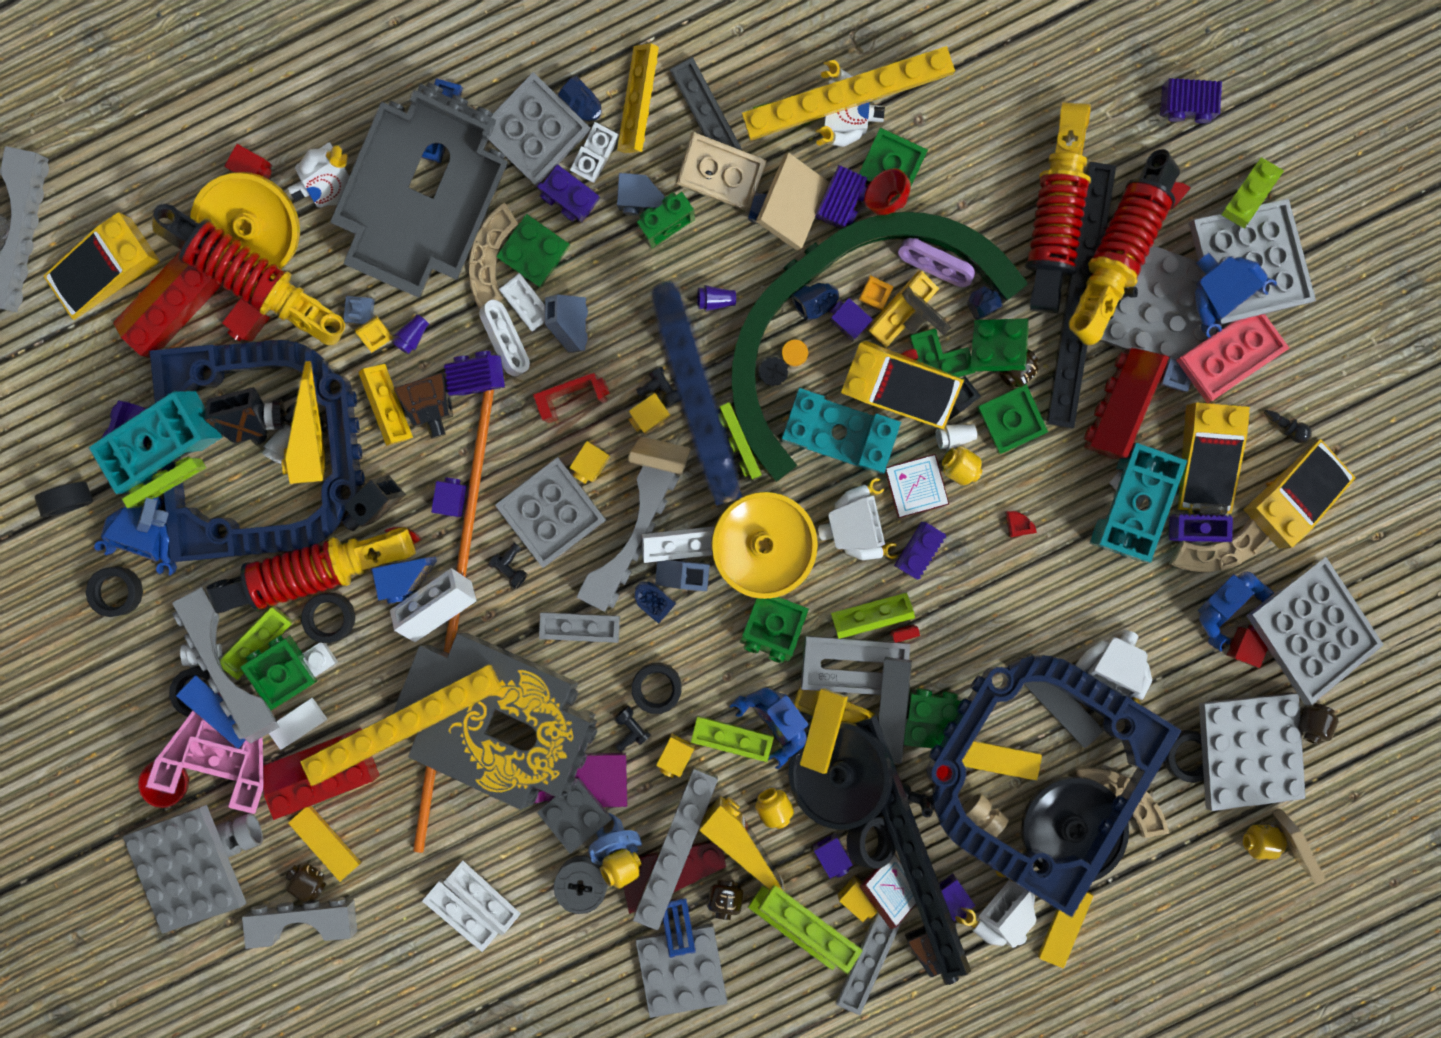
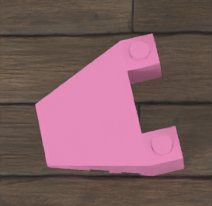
[146,692,263,814]

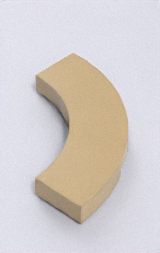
[469,202,519,309]
[1169,517,1270,572]
[1075,767,1169,838]

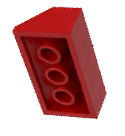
[113,250,223,358]
[1084,347,1169,459]
[263,728,380,820]

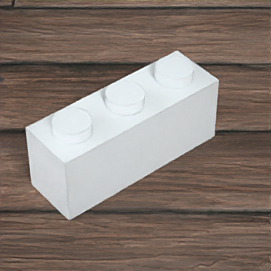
[390,568,477,642]

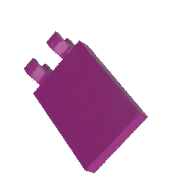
[534,753,628,807]

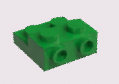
[637,192,695,249]
[739,597,809,663]
[240,635,317,710]
[904,688,963,749]

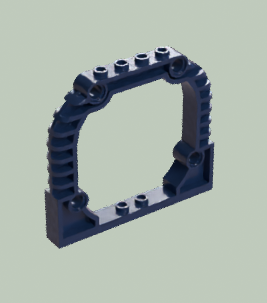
[651,281,742,506]
[150,340,365,562]
[926,655,1182,918]

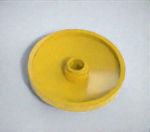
[190,172,300,269]
[711,492,818,599]

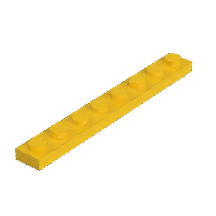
[742,46,955,141]
[301,665,503,786]

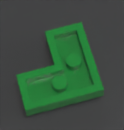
[909,328,976,377]

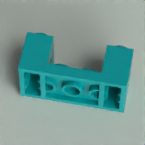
[781,388,901,474]
[89,391,223,494]
[1089,443,1187,563]

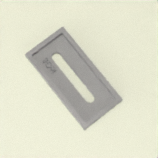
[801,636,910,695]

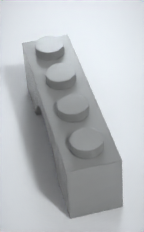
[242,897,357,949]

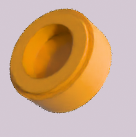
[782,340,808,367]

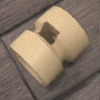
[962,793,1008,838]

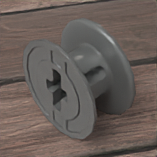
[554,855,608,914]

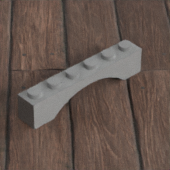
[0,146,49,312]
[577,466,680,612]
[172,587,279,744]
[633,766,718,931]

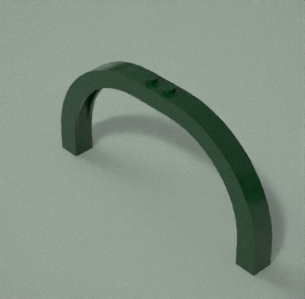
[732,212,1029,482]

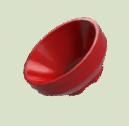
[864,168,911,215]
[138,761,189,808]

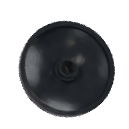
[789,721,893,830]
[1021,776,1129,882]

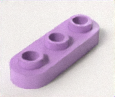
[898,238,975,287]

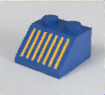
[372,556,437,604]

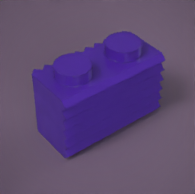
[1160,78,1222,123]
[815,165,867,229]
[444,351,505,396]
[1169,514,1233,542]
[894,521,947,580]

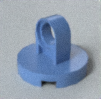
[588,813,642,865]

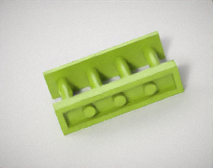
[747,885,863,974]

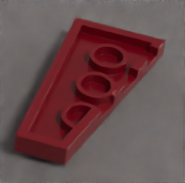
[623,841,726,914]

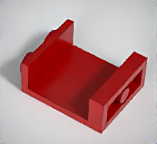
[533,373,610,423]

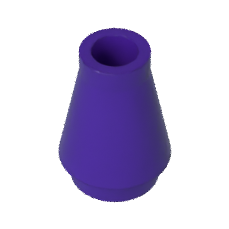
[697,285,736,312]
[392,314,429,355]

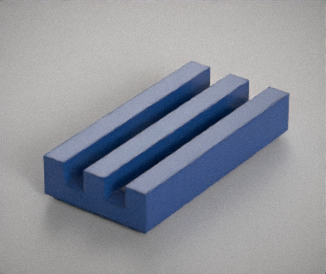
[663,898,696,958]

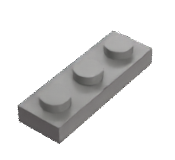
[539,612,620,643]

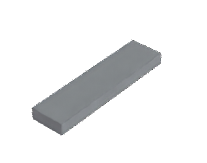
[836,912,902,1015]

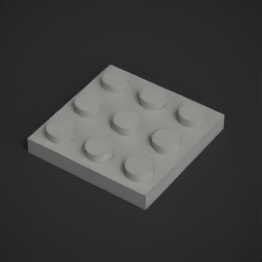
[489,72,591,187]
[495,457,606,568]
[636,924,727,1018]

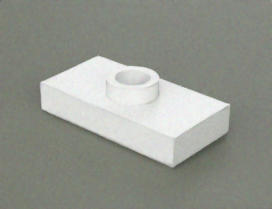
[499,273,545,332]

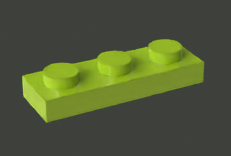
[1221,157,1284,229]
[718,402,762,480]
[122,456,207,508]
[831,593,915,639]
[219,606,292,680]
[691,716,774,762]

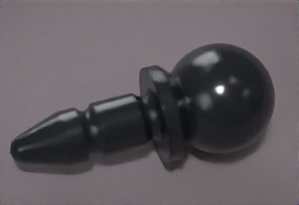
[1264,410,1312,443]

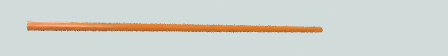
[413,390,494,853]

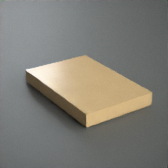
[675,132,767,212]
[756,153,829,250]
[628,436,691,474]
[1272,809,1325,884]

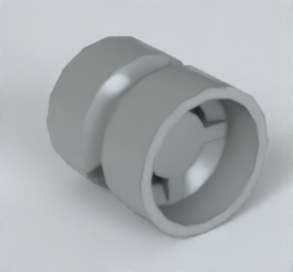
[216,813,263,858]

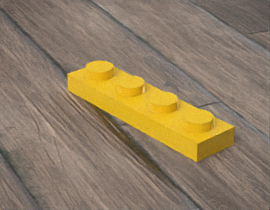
[617,43,659,153]

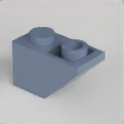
[617,173,665,216]
[545,295,588,353]
[655,560,710,592]

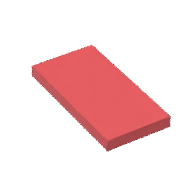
[1176,314,1289,404]

